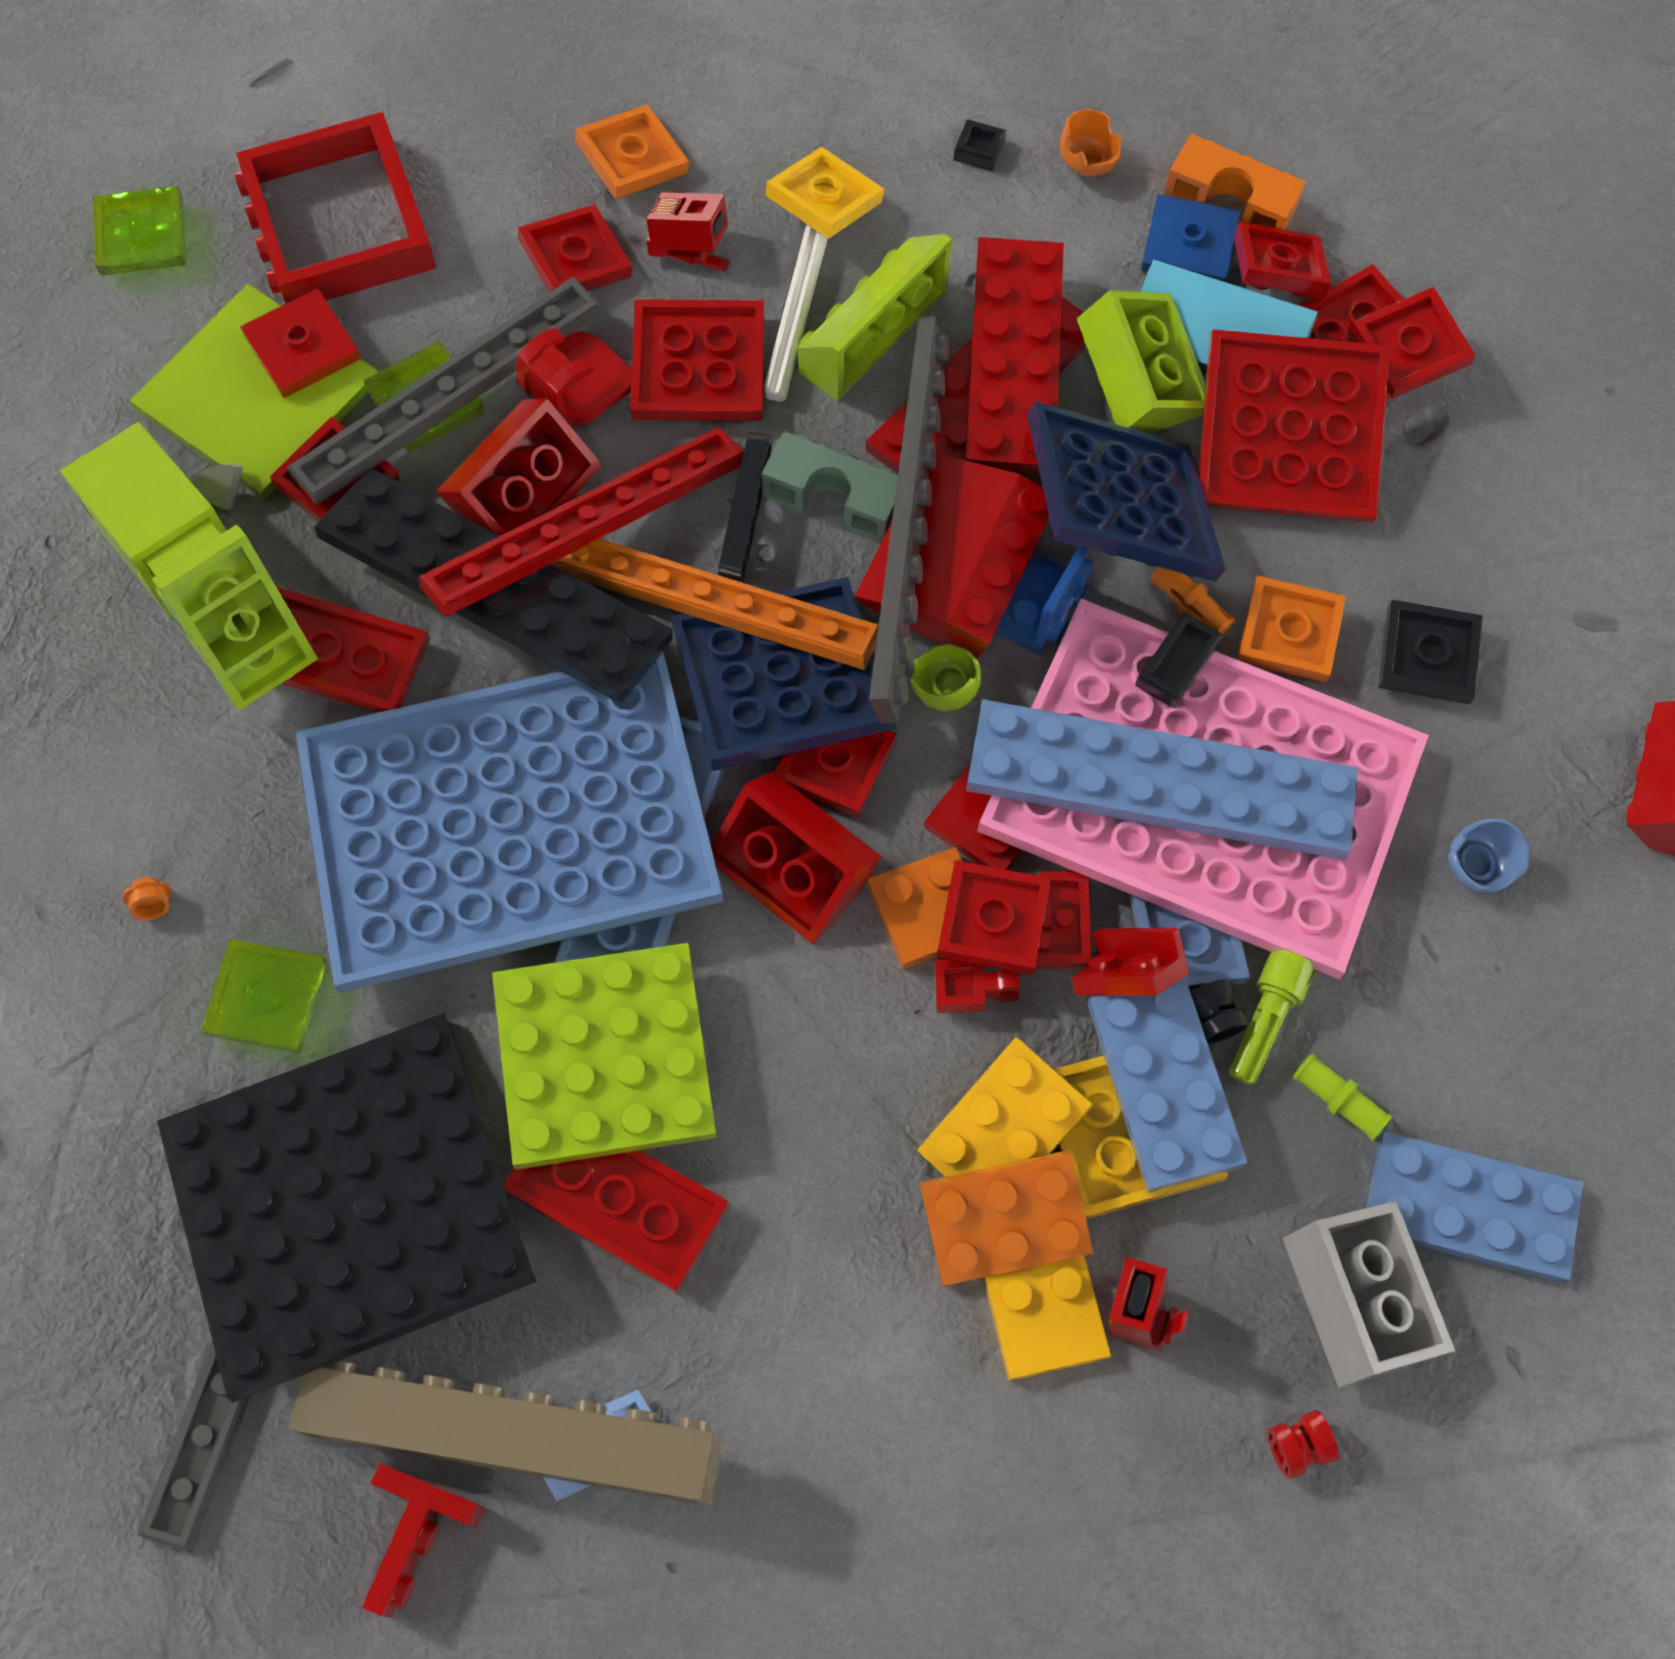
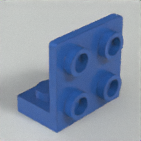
[995,546,1094,655]

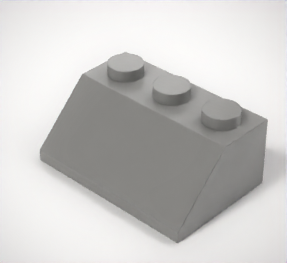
[1282,1201,1455,1389]

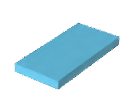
[1140,259,1317,370]

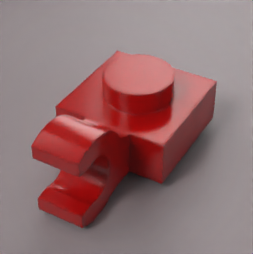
[934,960,1020,1013]

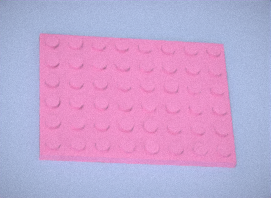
[977,599,1429,980]

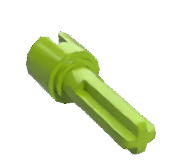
[1229,950,1317,1085]

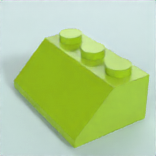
[1077,290,1206,434]

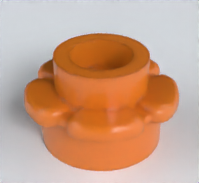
[122,877,172,921]

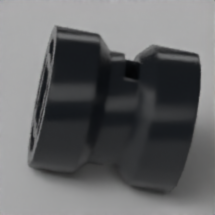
[1190,979,1249,1044]

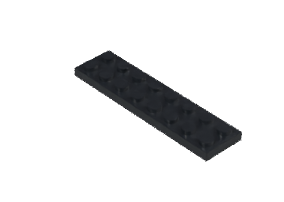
[315,468,673,704]

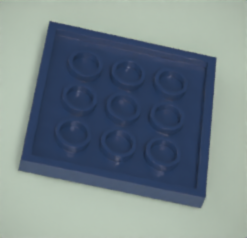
[1027,401,1226,582]
[670,577,897,771]

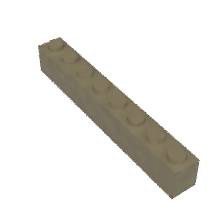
[288,1361,724,1506]

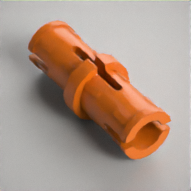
[1149,567,1236,635]

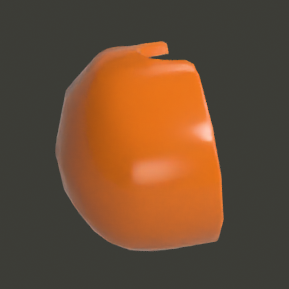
[1059,109,1122,177]

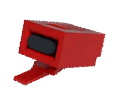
[646,192,730,272]
[1109,1257,1189,1352]

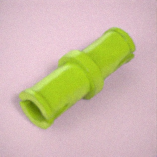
[1292,1053,1393,1141]

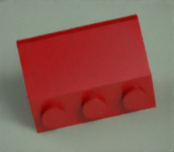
[436,398,602,536]
[1626,701,1675,856]
[711,771,882,944]

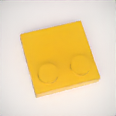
[765,146,885,239]
[983,1256,1111,1382]

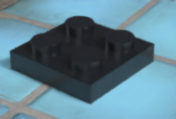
[1378,599,1483,704]

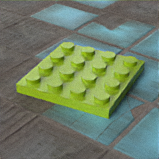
[492,943,717,1170]

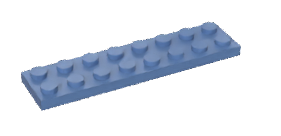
[966,699,1358,860]

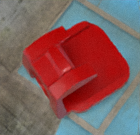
[516,327,632,426]

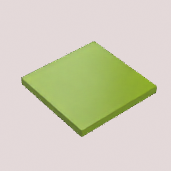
[129,284,381,500]

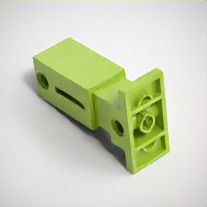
[59,421,318,711]

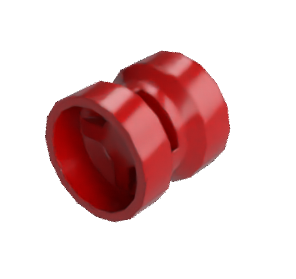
[1266,1409,1339,1480]

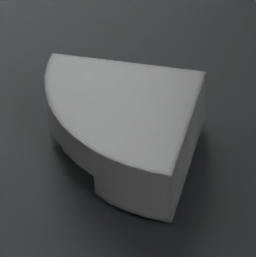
[191,463,243,510]

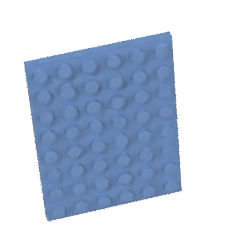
[296,652,724,993]

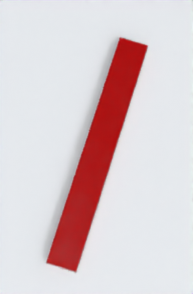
[419,427,744,617]

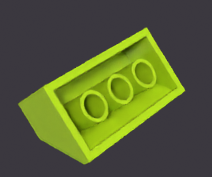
[797,234,952,402]

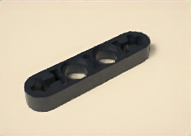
[718,432,772,583]

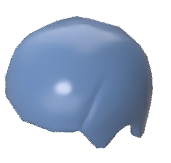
[1448,818,1530,894]

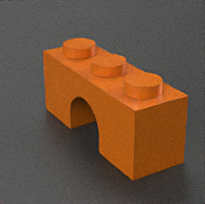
[1164,133,1306,229]

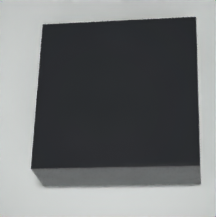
[953,119,1006,171]

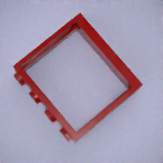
[233,111,437,304]

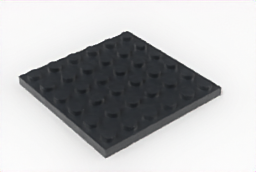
[157,1013,537,1403]

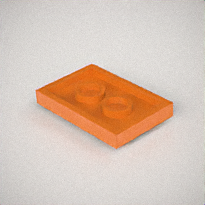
[920,1150,1094,1286]

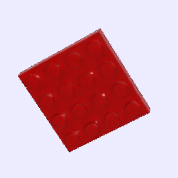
[1198,329,1390,523]

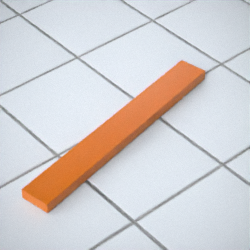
[551,539,879,670]

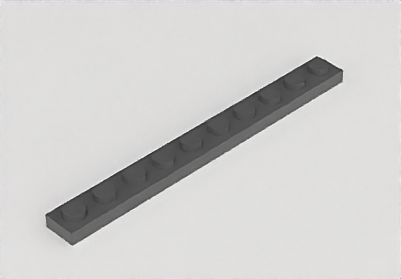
[869,316,949,723]

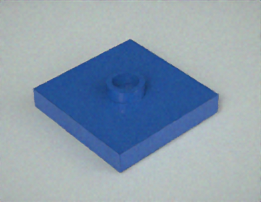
[1141,194,1240,282]

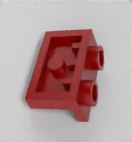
[1071,927,1189,996]

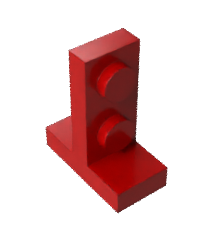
[361,1463,485,1618]

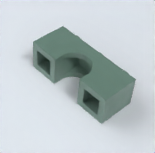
[762,431,898,543]

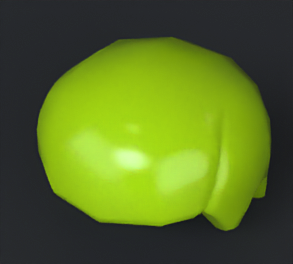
[910,643,981,712]

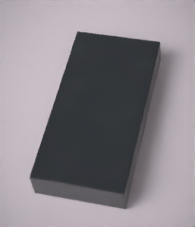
[1135,612,1224,709]

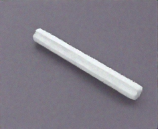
[763,224,828,402]

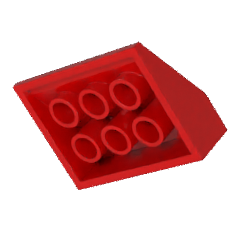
[853,453,1049,658]

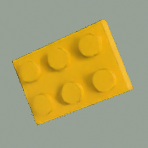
[917,1037,1094,1177]

